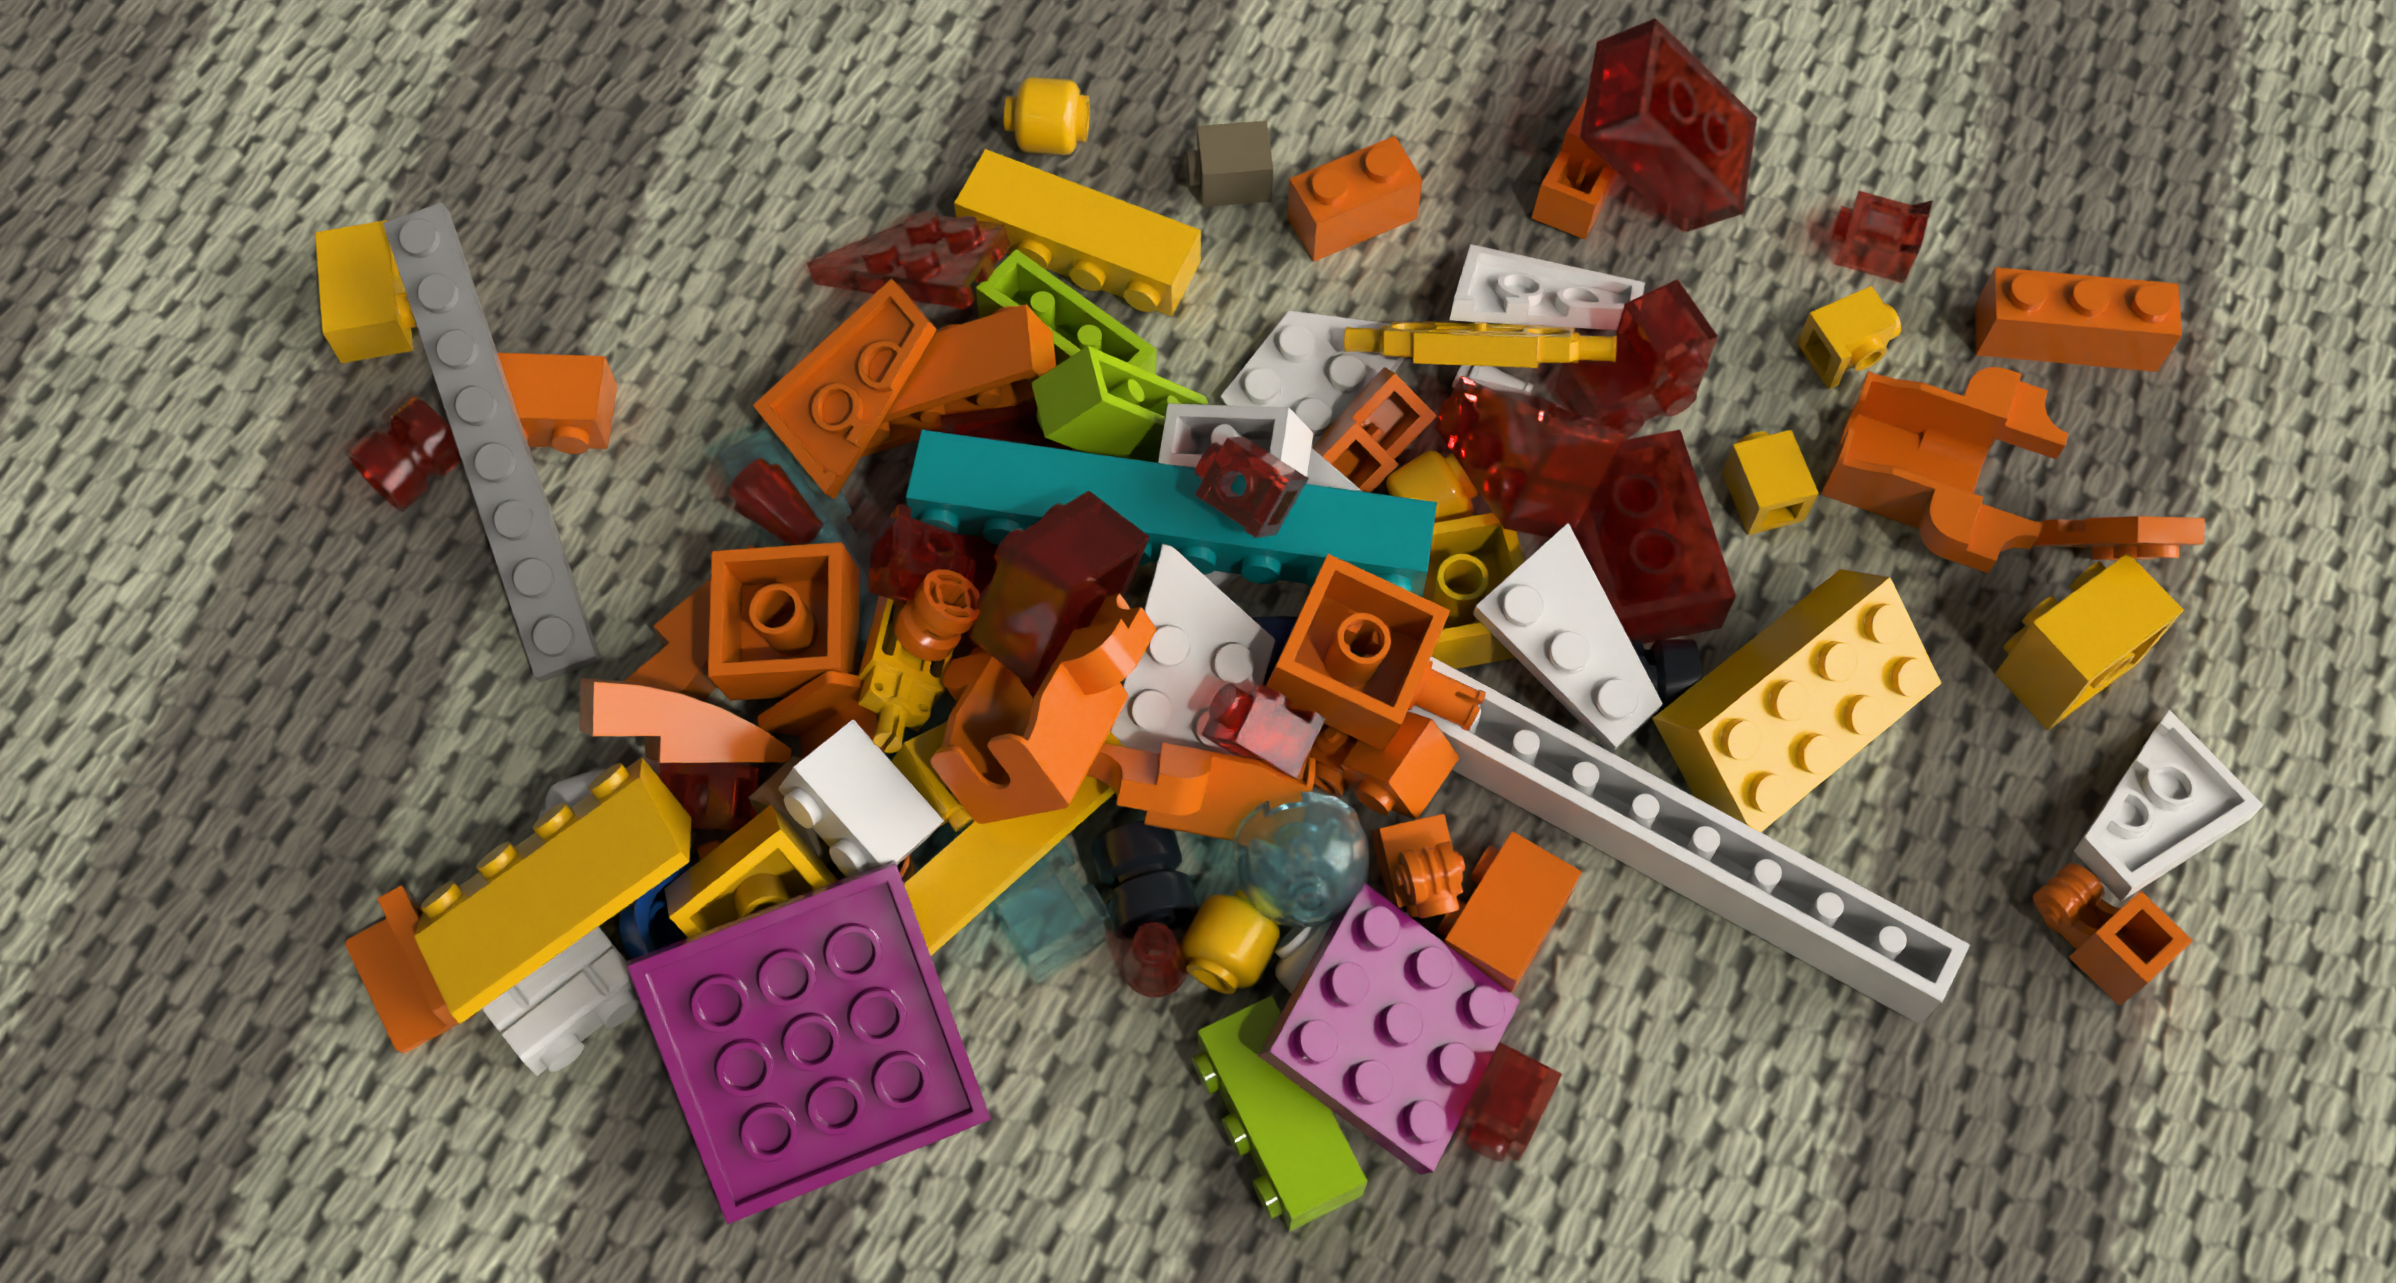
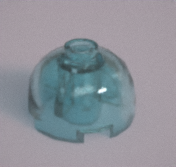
[1233,792,1369,928]

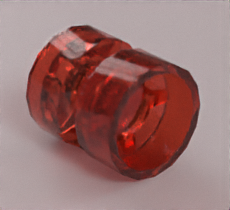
[346,395,462,513]

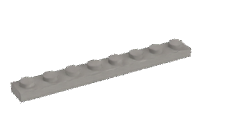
[383,202,602,682]

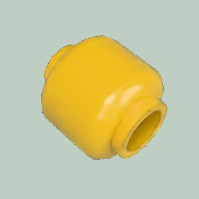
[1004,77,1090,156]
[1386,450,1479,523]
[1181,889,1281,995]

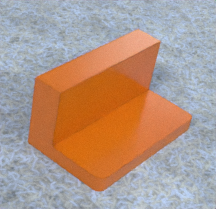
[757,671,886,759]
[345,885,475,1054]

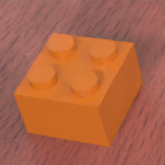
[708,542,860,701]

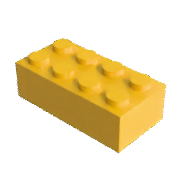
[1652,569,1942,832]

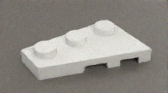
[1450,244,1645,331]
[1473,523,1663,753]
[2074,710,2263,902]

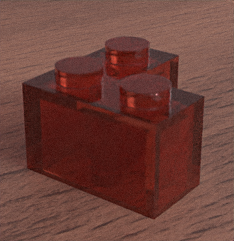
[1555,279,1718,446]

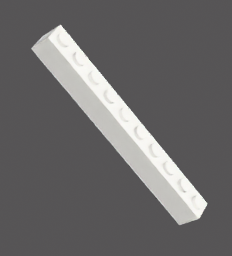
[1351,649,1970,1024]

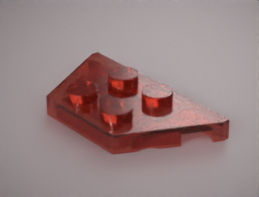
[807,211,1011,309]

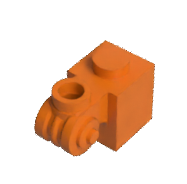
[1311,711,1460,820]
[1371,813,1465,918]
[2033,863,2193,1007]

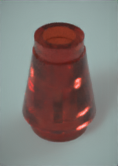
[727,458,824,545]
[1122,922,1189,998]

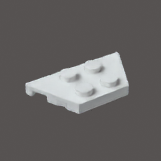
[1221,311,1406,448]
[1111,544,1275,757]

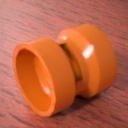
[894,569,983,661]

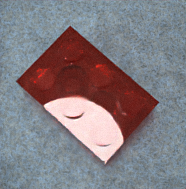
[1579,18,1757,232]
[1549,429,1736,644]

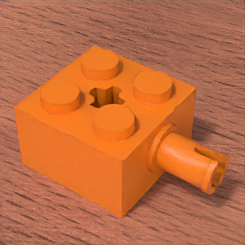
[1262,554,1486,751]

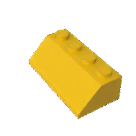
[414,757,691,1024]

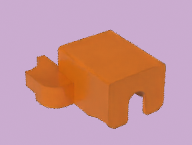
[1821,367,2069,573]
[930,593,1157,824]
[1086,683,1316,853]

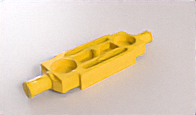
[1344,321,1617,368]
[858,533,953,753]

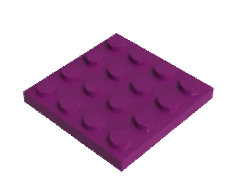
[627,860,991,1225]

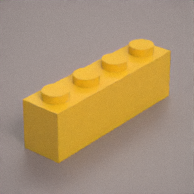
[954,149,1201,317]

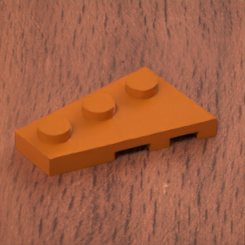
[753,279,937,500]
[2032,516,2205,561]

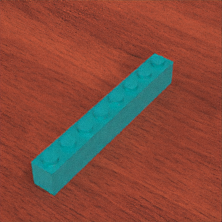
[906,430,1437,597]

